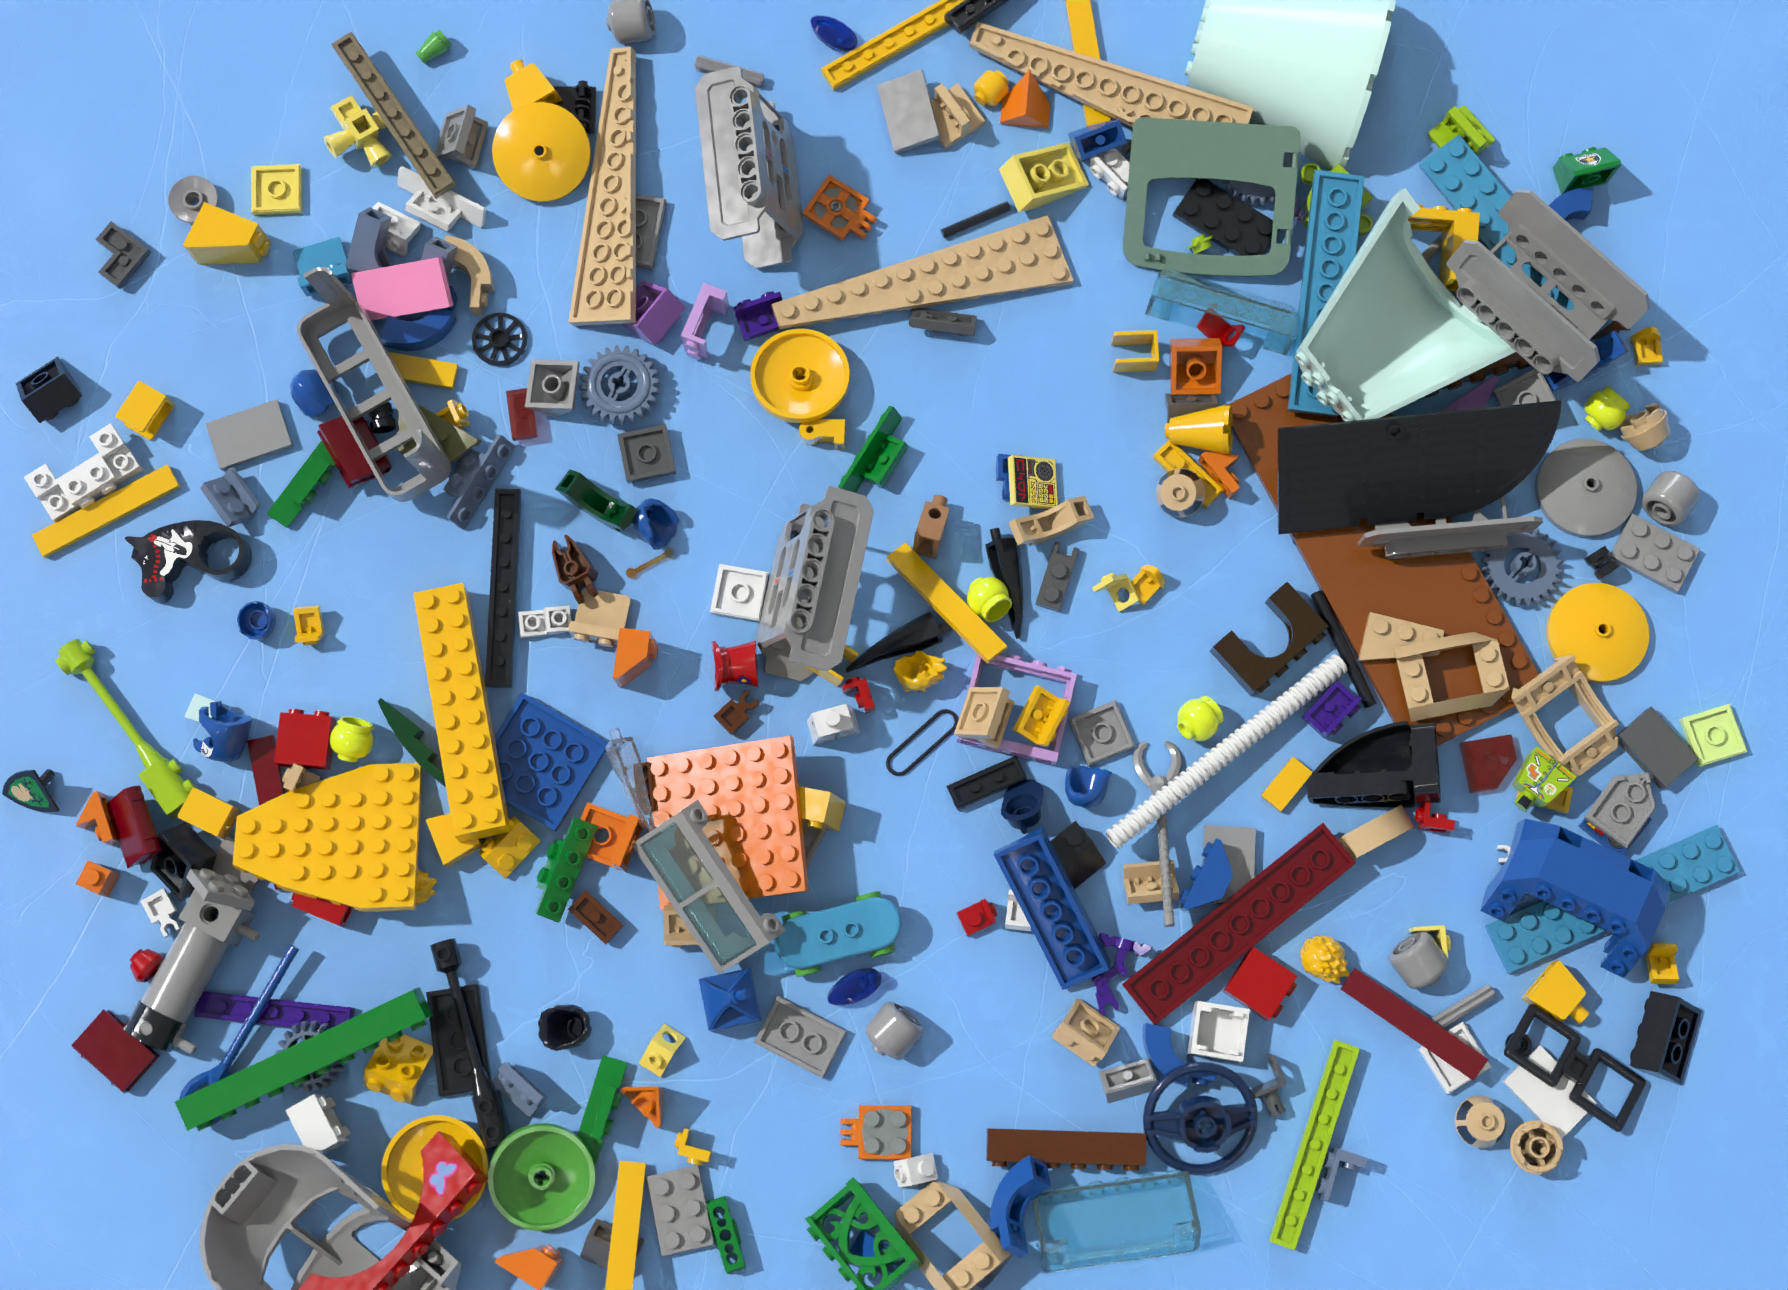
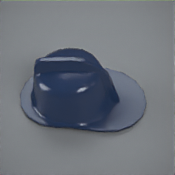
[1001,780,1044,834]

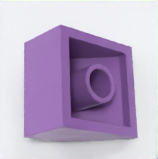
[621,280,686,345]

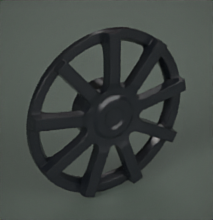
[472,313,528,366]

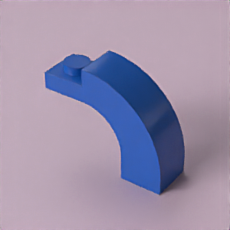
[380,286,458,351]
[990,1155,1051,1257]

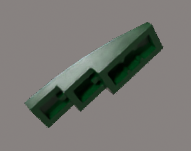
[377,698,446,787]

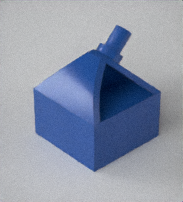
[699,968,762,1032]

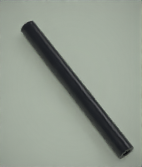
[1310,590,1377,709]

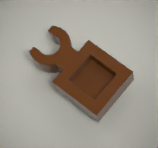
[713,690,759,736]

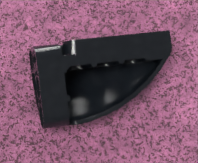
[1307,721,1441,809]

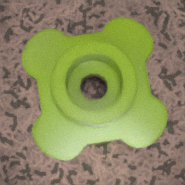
[1187,234,1213,254]

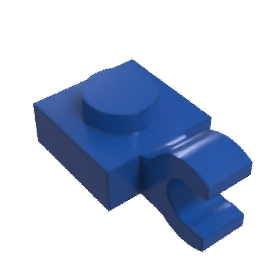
[996,454,1020,500]

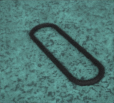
[886,709,958,776]

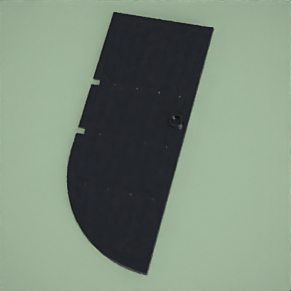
[1278,400,1562,535]

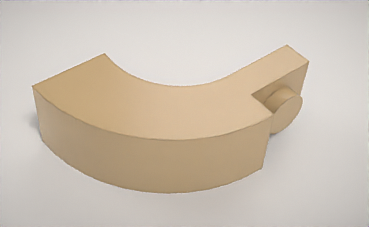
[445,236,495,315]
[1008,496,1094,546]
[1337,805,1414,859]

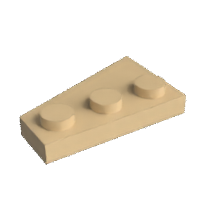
[1357,612,1445,662]

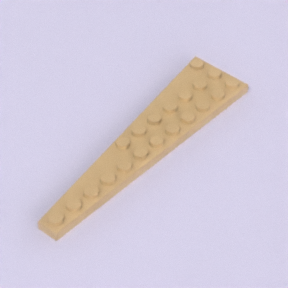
[970,22,1254,128]

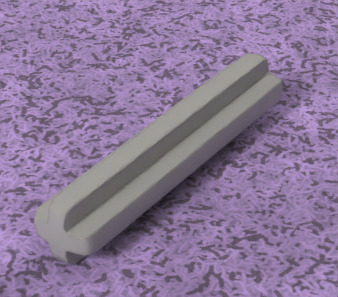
[695,55,765,88]
[1431,985,1496,1028]

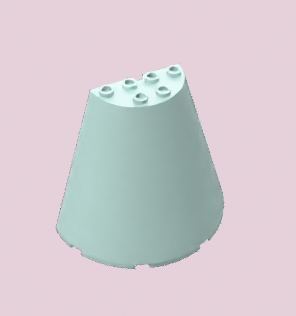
[1184,0,1396,170]
[1295,188,1516,421]

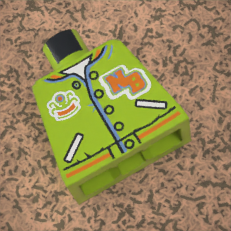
[1512,746,1577,812]

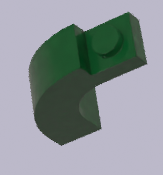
[555,469,638,532]

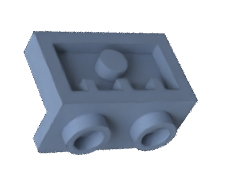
[200,467,260,527]
[492,1062,548,1117]

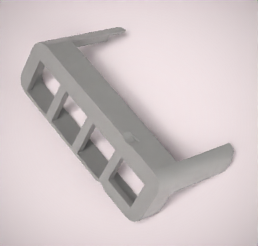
[297,266,451,502]

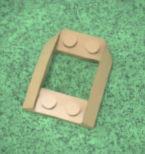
[1393,632,1509,722]
[1511,654,1619,777]
[894,1180,1011,1290]

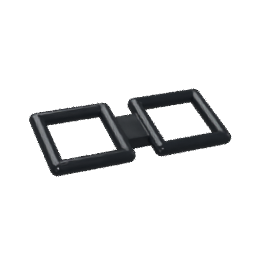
[1504,1004,1646,1132]

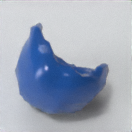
[290,369,339,417]
[632,498,680,550]
[1065,766,1112,809]

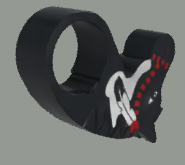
[125,520,252,603]

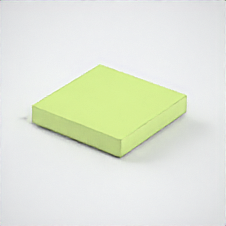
[1679,704,1748,767]

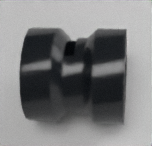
[368,402,396,434]
[1584,546,1620,580]

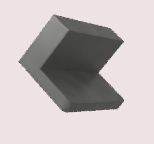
[1165,394,1218,423]
[580,1218,644,1269]

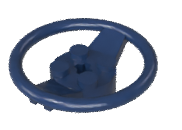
[1143,1062,1258,1175]

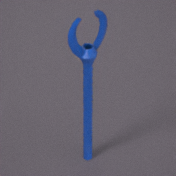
[179,944,299,1124]

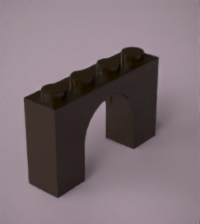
[1210,582,1328,696]

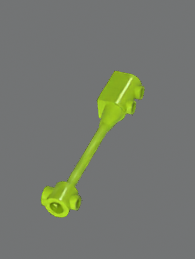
[55,639,197,818]

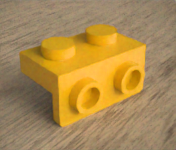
[1012,685,1070,747]
[479,816,541,879]

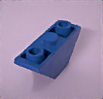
[1179,838,1233,912]

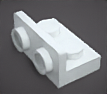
[1089,148,1130,200]
[373,202,421,256]

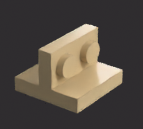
[931,83,985,150]
[954,687,1014,749]
[1051,997,1121,1067]

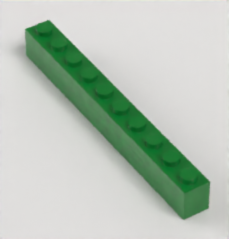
[175,987,433,1132]

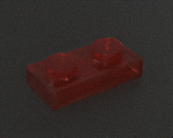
[506,388,538,441]

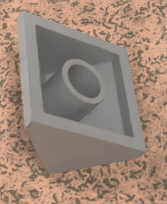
[525,359,580,417]

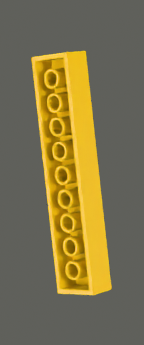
[413,583,511,843]

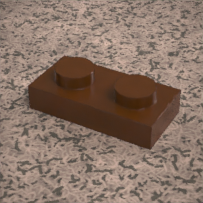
[568,890,624,945]

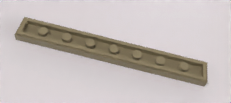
[331,31,456,199]

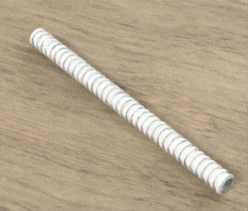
[1106,654,1347,849]

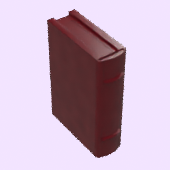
[317,416,392,488]
[106,785,162,868]
[71,1009,160,1093]

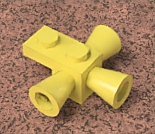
[323,95,392,168]

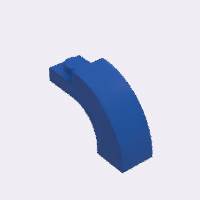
[1549,188,1593,221]
[1542,330,1629,391]
[1142,1023,1216,1087]

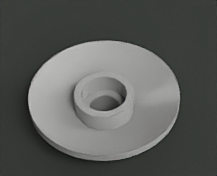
[168,176,218,223]

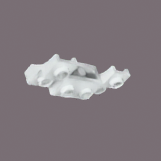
[24,423,143,522]

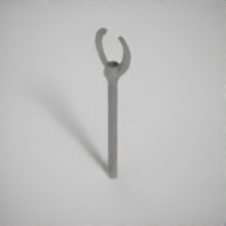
[1133,741,1181,927]

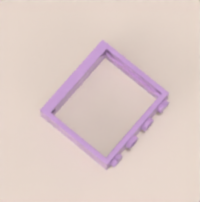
[956,654,1077,766]

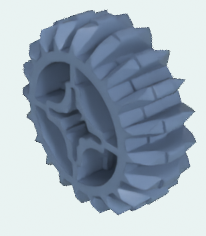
[275,1020,345,1092]

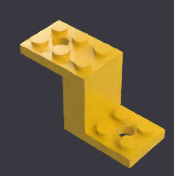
[1408,204,1480,292]

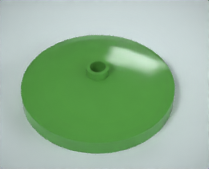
[488,1123,595,1231]

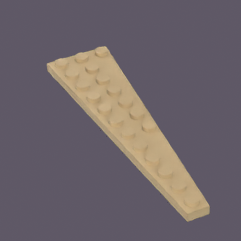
[568,47,636,326]
[772,215,1074,329]

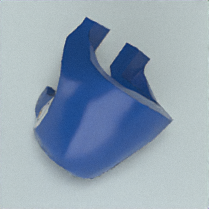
[193,701,252,762]

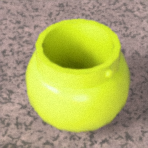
[1584,386,1631,432]
[966,577,1012,623]
[1177,696,1224,741]
[330,716,374,762]

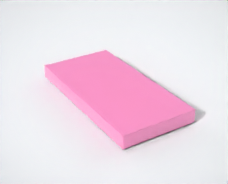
[351,257,453,321]

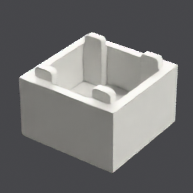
[1187,1001,1250,1062]
[285,1094,350,1155]

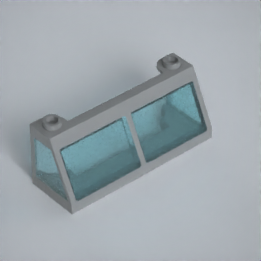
[631,800,785,975]

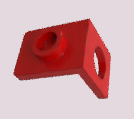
[1196,308,1246,347]

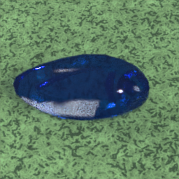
[810,16,857,52]
[827,968,882,1006]

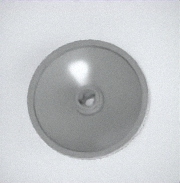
[1535,439,1637,538]

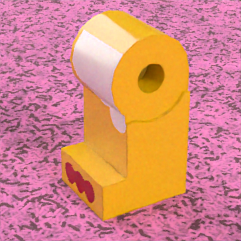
[799,419,846,450]

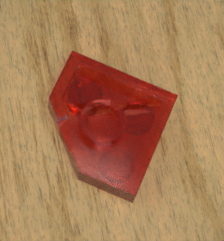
[1459,734,1517,793]

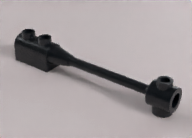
[430,938,511,1149]

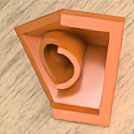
[1000,70,1050,129]
[620,1087,663,1129]

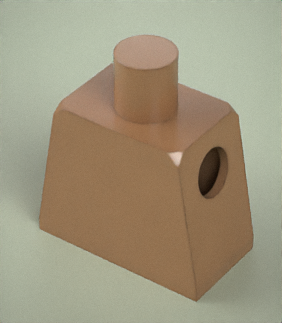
[913,495,950,559]

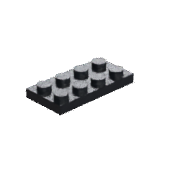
[1172,179,1279,256]

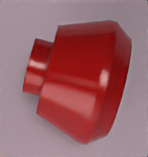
[130,949,164,983]

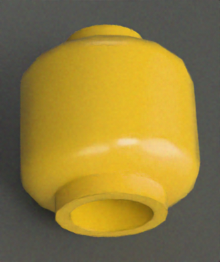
[973,70,1009,107]

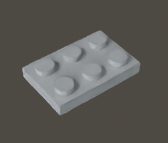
[1609,513,1700,594]
[646,1165,714,1256]

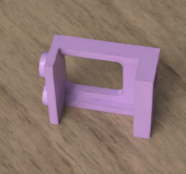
[681,283,730,360]

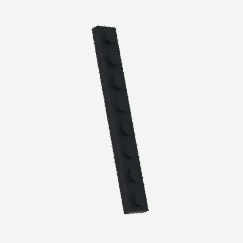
[485,489,521,688]

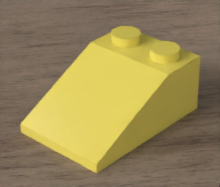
[999,142,1089,212]

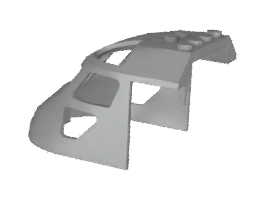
[200,1144,461,1290]

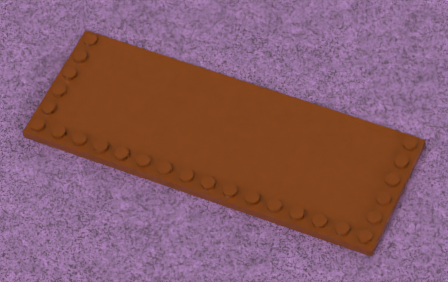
[1228,374,1539,746]

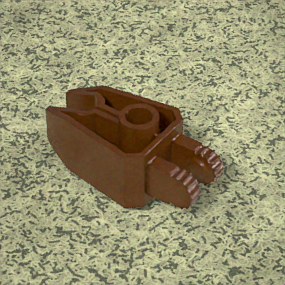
[552,534,598,605]

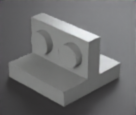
[435,105,488,169]

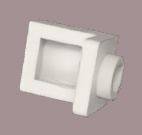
[1005,890,1031,931]
[894,1153,938,1187]

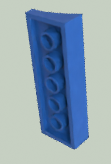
[994,826,1111,990]

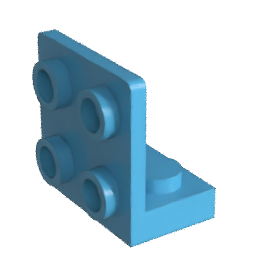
[293,237,353,297]

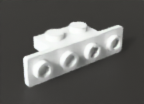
[397,166,486,232]

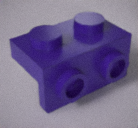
[734,291,782,342]
[1301,680,1362,738]

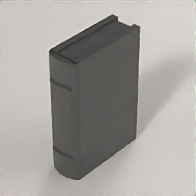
[1616,706,1699,790]

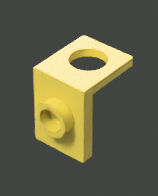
[1092,573,1140,612]
[1409,925,1451,958]
[639,1024,686,1077]

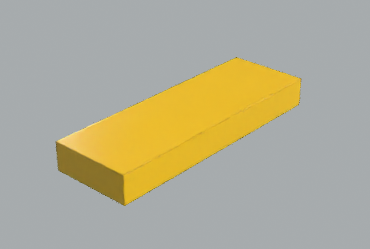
[389,352,459,390]
[1152,439,1224,509]

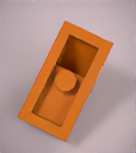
[1198,452,1240,499]
[76,791,119,846]

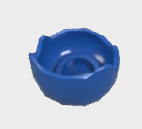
[237,601,276,640]

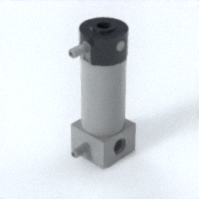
[123,889,260,1055]

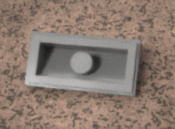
[1099,1058,1157,1103]

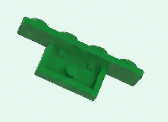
[838,406,909,493]
[267,441,335,528]
[536,817,597,922]
[577,1056,627,1165]

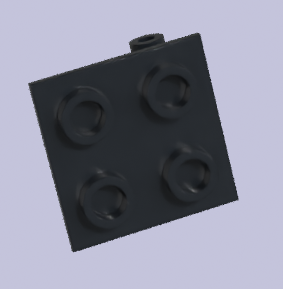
[553,80,596,133]

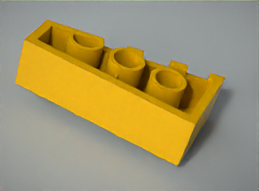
[799,786,846,832]

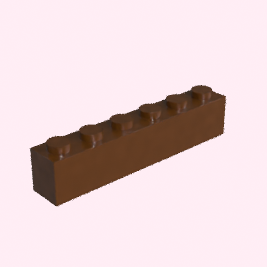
[986,1128,1146,1171]

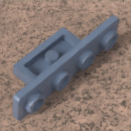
[443,434,515,529]

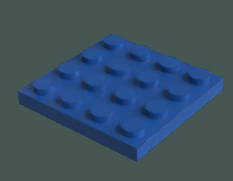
[494,692,610,832]

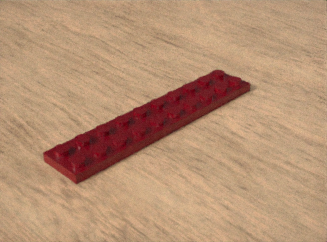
[1121,823,1356,1025]

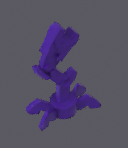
[1091,933,1151,1015]

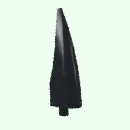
[985,528,1023,639]
[846,612,952,673]

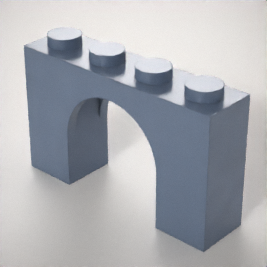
[346,207,458,281]

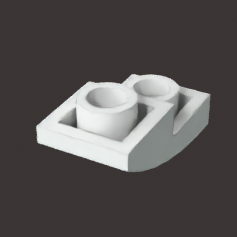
[517,605,571,639]

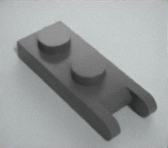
[909,308,977,336]
[1035,541,1079,613]

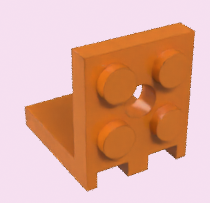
[581,802,645,873]

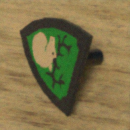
[2,769,60,812]

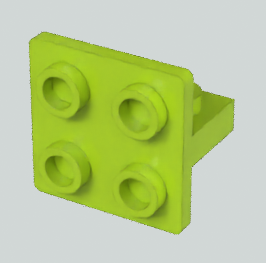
[1428,105,1495,155]

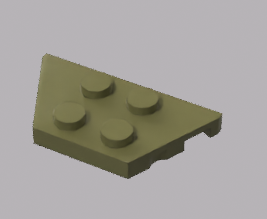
[397,404,482,464]

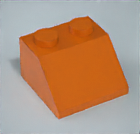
[1169,338,1222,395]
[613,628,658,687]
[495,1244,564,1290]

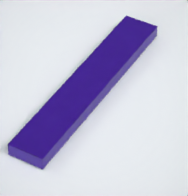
[194,991,355,1029]

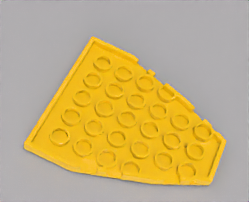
[233,763,422,912]

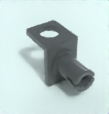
[1251,1053,1286,1117]

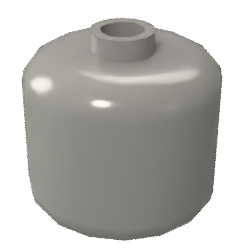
[606,0,656,45]
[1642,471,1700,526]
[1389,931,1448,989]
[866,1001,924,1060]

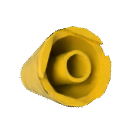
[1165,405,1233,455]

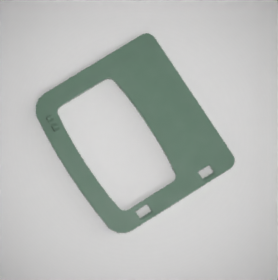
[1123,117,1300,276]

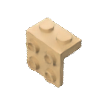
[568,588,631,647]

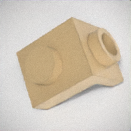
[282,764,321,793]

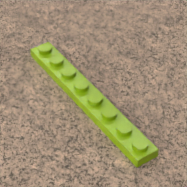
[1268,1040,1360,1251]

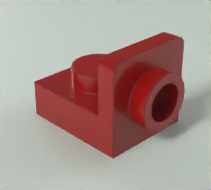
[842,677,875,714]
[1415,802,1455,833]
[956,899,998,936]

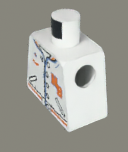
[807,704,860,745]

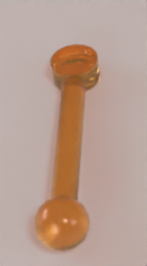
[626,548,674,579]

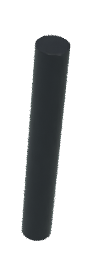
[940,201,1011,238]

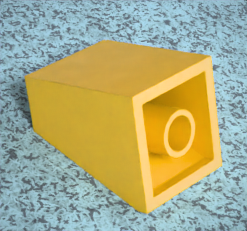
[183,202,270,265]

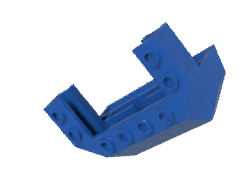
[1480,819,1670,978]

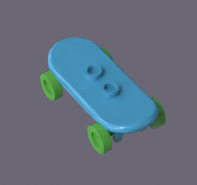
[774,891,902,977]

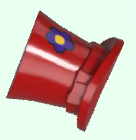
[712,640,759,691]

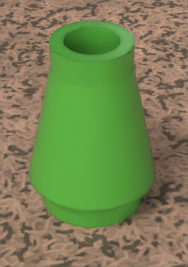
[415,29,452,64]

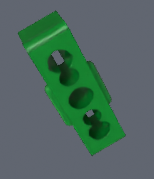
[706,1195,746,1274]

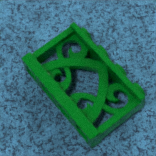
[805,1177,923,1290]

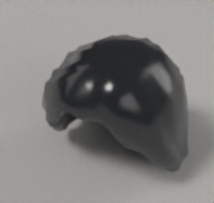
[538,1004,592,1051]

